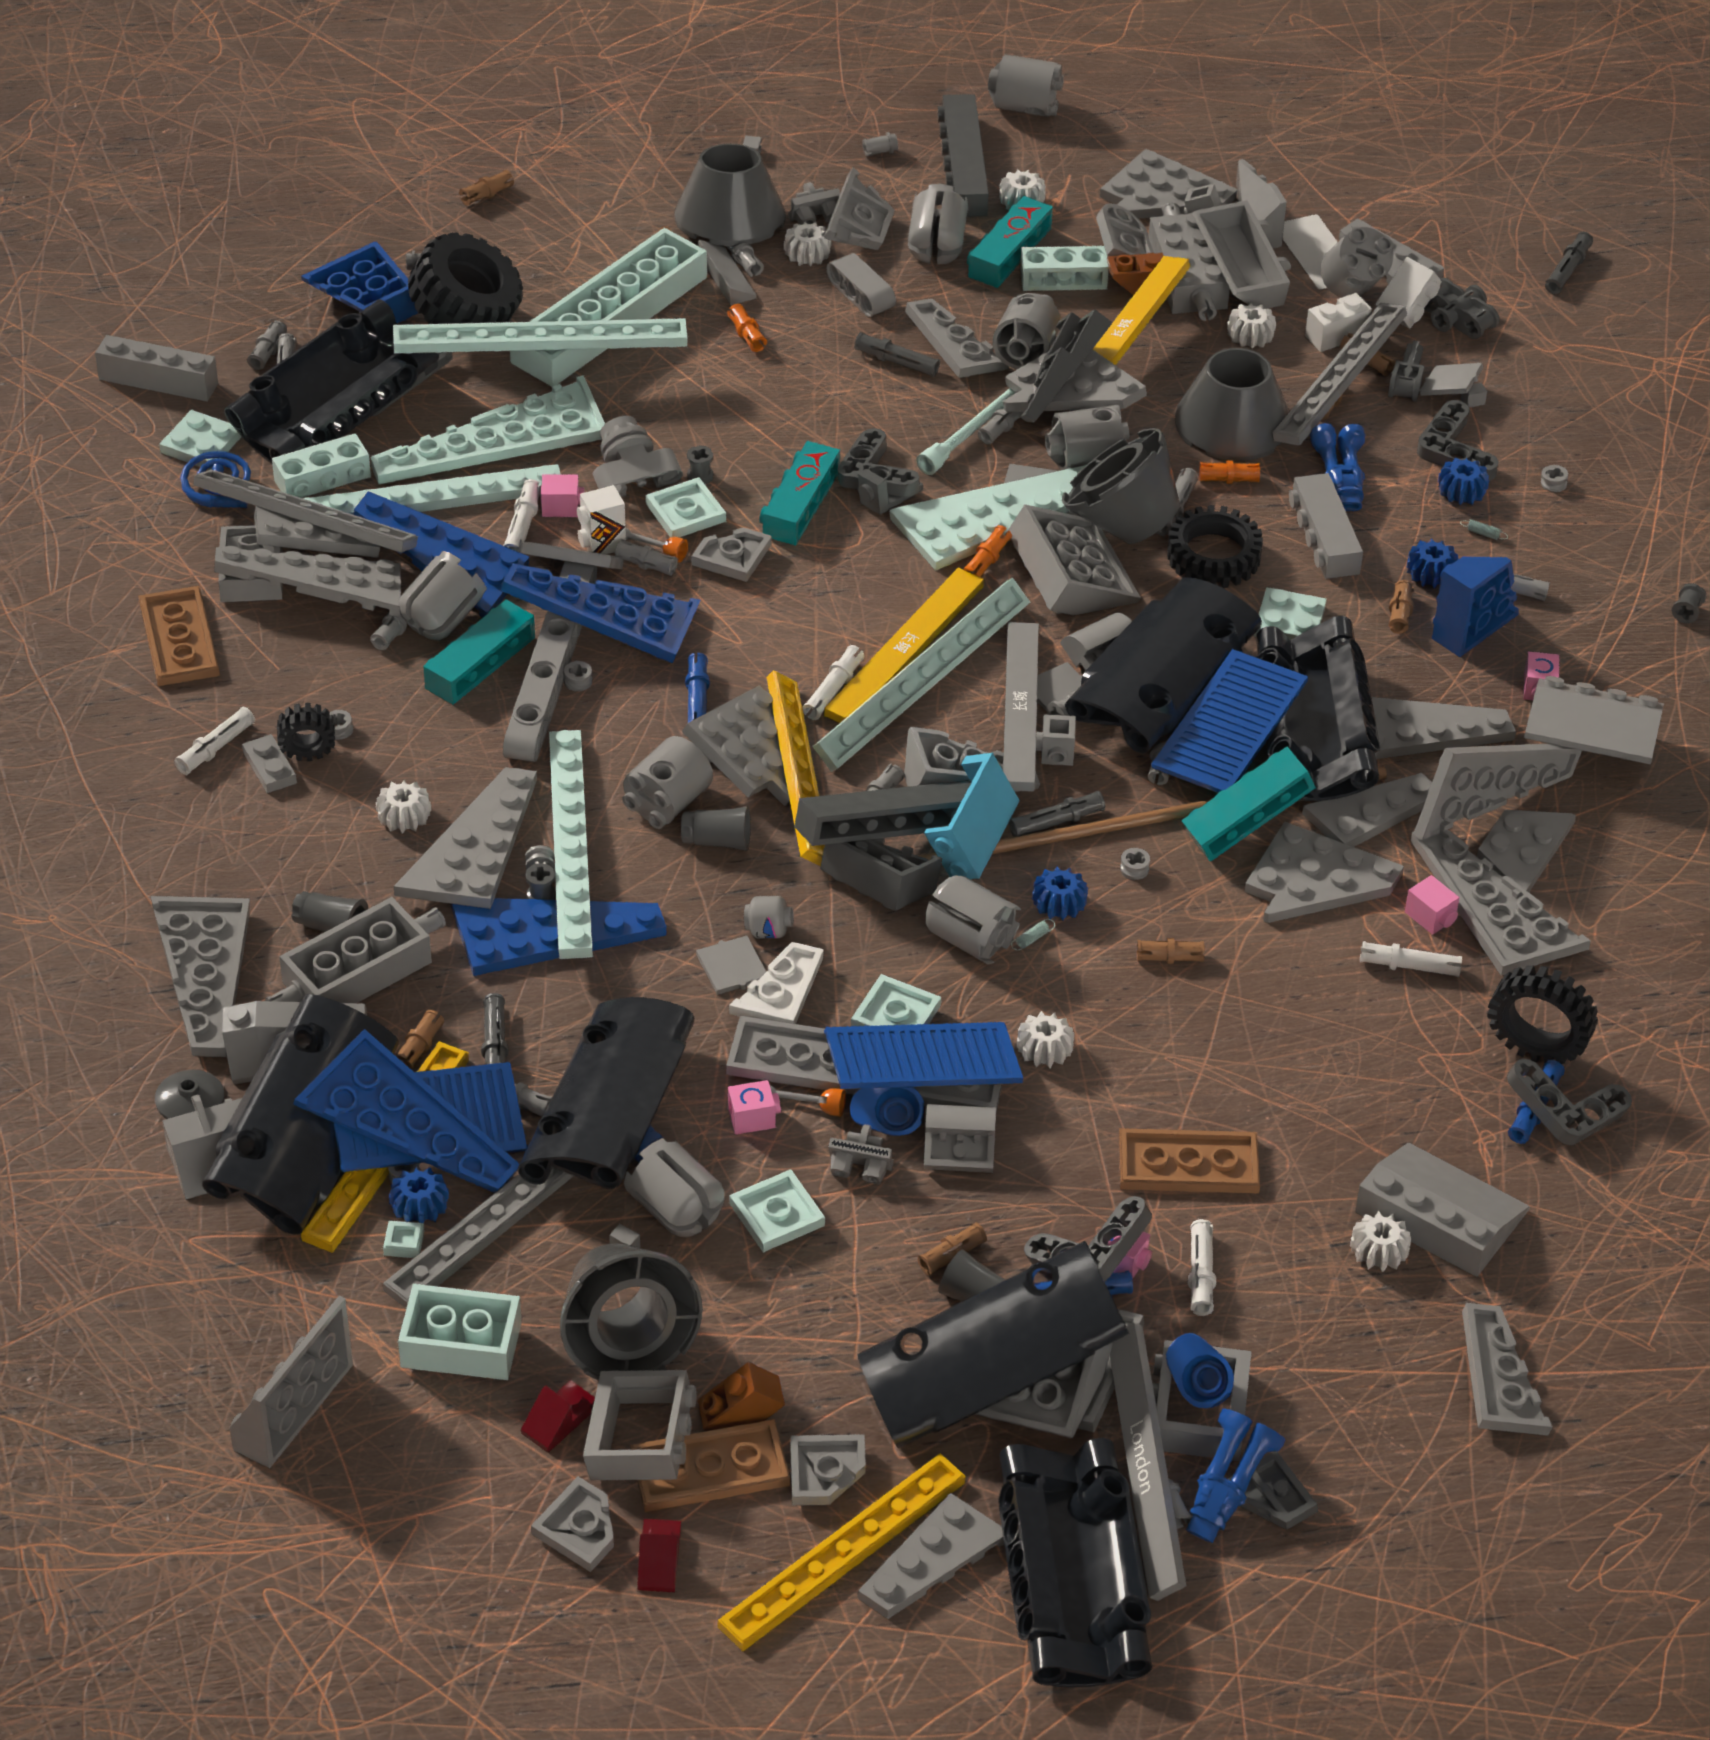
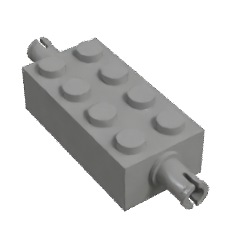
[1149,202,1230,321]
[265,897,446,1003]

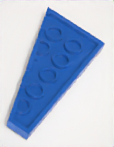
[354,491,530,618]
[500,563,701,663]
[450,898,667,976]
[293,1029,519,1193]

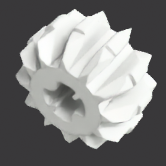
[999,169,1046,210]
[784,221,831,267]
[1227,303,1276,349]
[376,780,431,834]
[1017,1011,1074,1068]
[1350,1211,1411,1272]

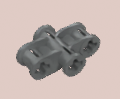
[1424,278,1500,339]

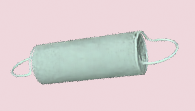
[1460,519,1508,540]
[1011,919,1055,950]

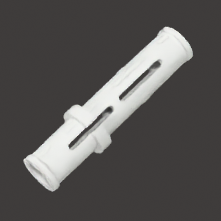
[503,479,542,553]
[802,645,864,720]
[174,707,255,775]
[1359,941,1462,977]
[1188,1219,1216,1316]

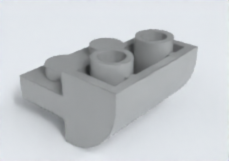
[1060,613,1132,670]
[924,1104,996,1173]

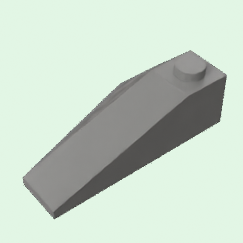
[1236,159,1287,248]
[904,727,1040,792]
[222,1001,367,1085]

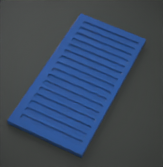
[1151,649,1308,793]
[824,1022,1023,1089]
[333,1062,528,1172]

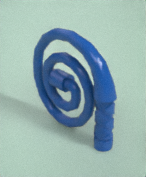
[180,451,251,508]

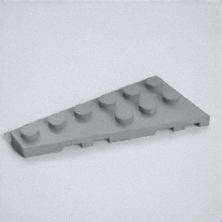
[214,546,401,617]
[1372,697,1516,759]
[1413,744,1582,840]
[394,767,537,909]
[1411,828,1591,975]
[151,896,251,1057]

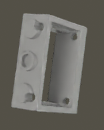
[1152,1340,1252,1461]
[583,1370,697,1480]

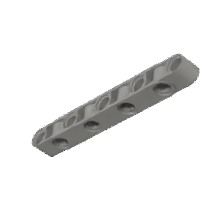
[503,561,597,762]

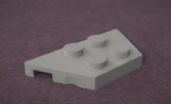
[824,168,895,250]
[1477,809,1576,892]

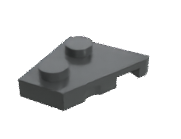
[1228,1452,1318,1530]

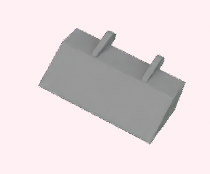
[1192,200,1291,309]
[162,1094,242,1199]

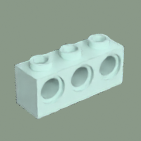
[1020,246,1109,291]
[272,433,371,498]

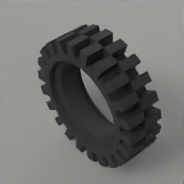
[1167,505,1263,588]
[1487,965,1598,1064]

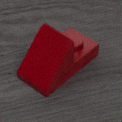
[521,1380,595,1453]
[637,1519,681,1592]

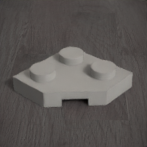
[691,528,772,582]
[790,1434,866,1506]
[531,1476,614,1572]

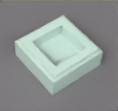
[383,1220,424,1258]

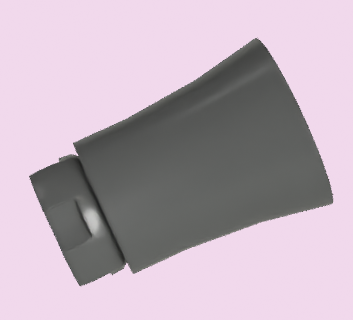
[681,806,751,851]
[291,891,368,932]
[938,1249,1006,1302]

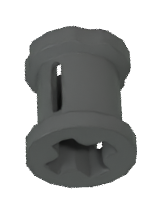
[687,445,714,485]
[1672,583,1707,623]
[525,863,556,900]

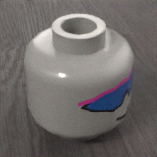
[744,896,794,938]

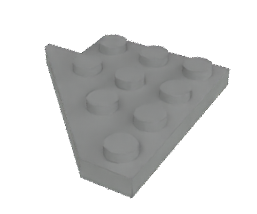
[1100,149,1238,219]
[1003,350,1147,412]
[682,685,790,806]
[1245,822,1404,923]

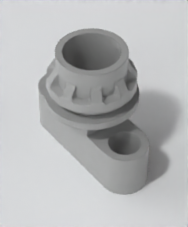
[593,416,683,497]

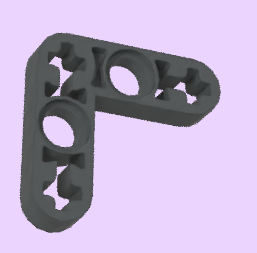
[1417,400,1499,481]
[837,428,920,497]
[1507,1059,1632,1145]
[1024,1196,1152,1282]

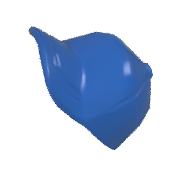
[850,1087,924,1136]
[1166,1333,1234,1408]

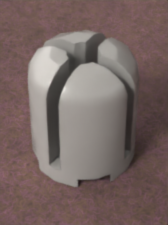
[908,184,969,264]
[399,551,487,641]
[926,875,1021,965]
[624,1138,725,1238]

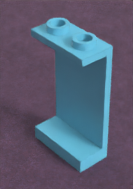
[924,753,1020,879]

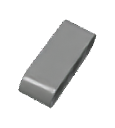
[826,253,896,317]

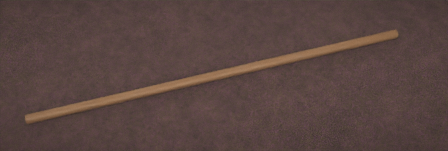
[919,766,1387,864]

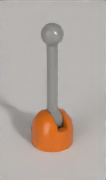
[625,528,688,563]
[770,1086,846,1117]

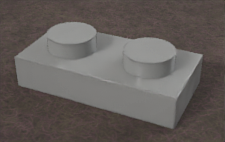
[242,734,297,793]

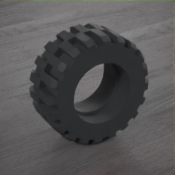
[408,232,523,324]

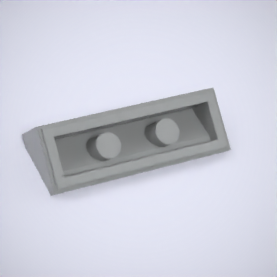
[698,240,757,305]

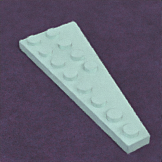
[371,376,605,485]
[890,465,1086,571]

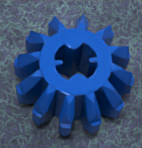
[1438,458,1489,505]
[1407,538,1458,589]
[1032,866,1088,921]
[389,1166,449,1223]

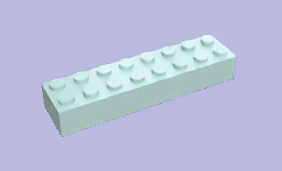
[510,228,707,387]

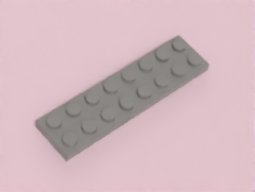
[726,1015,1002,1112]

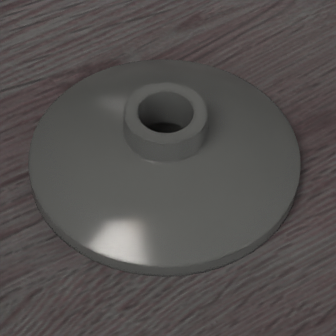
[155,1070,224,1119]

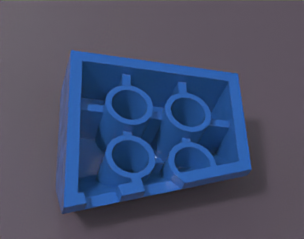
[301,241,418,323]
[1432,556,1519,657]

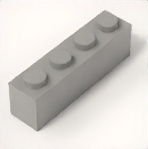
[95,335,218,402]
[1289,473,1363,579]

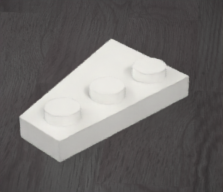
[729,942,824,1024]

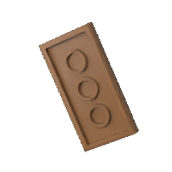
[138,586,220,686]
[1118,1128,1260,1193]
[630,1419,790,1512]

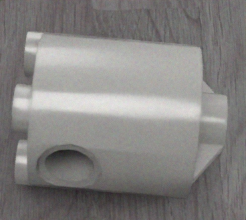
[988,54,1064,117]
[1321,226,1393,298]
[993,293,1061,369]
[1045,405,1130,470]
[622,736,713,829]

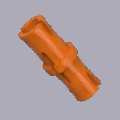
[727,304,767,352]
[1199,460,1260,484]
[963,525,1012,577]

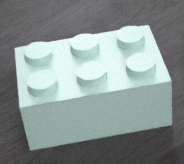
[398,1284,522,1380]

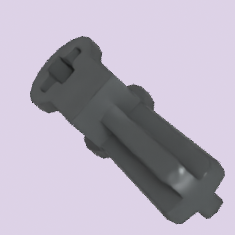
[1388,340,1424,402]

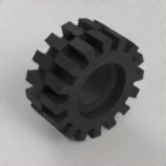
[277,703,335,761]

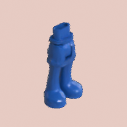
[1310,423,1366,511]
[1186,1408,1286,1543]

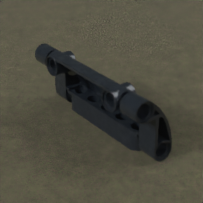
[224,299,439,463]
[1065,577,1262,753]
[1256,616,1380,801]
[202,994,400,1235]
[518,997,695,1189]
[857,1241,1129,1449]
[998,1438,1152,1688]

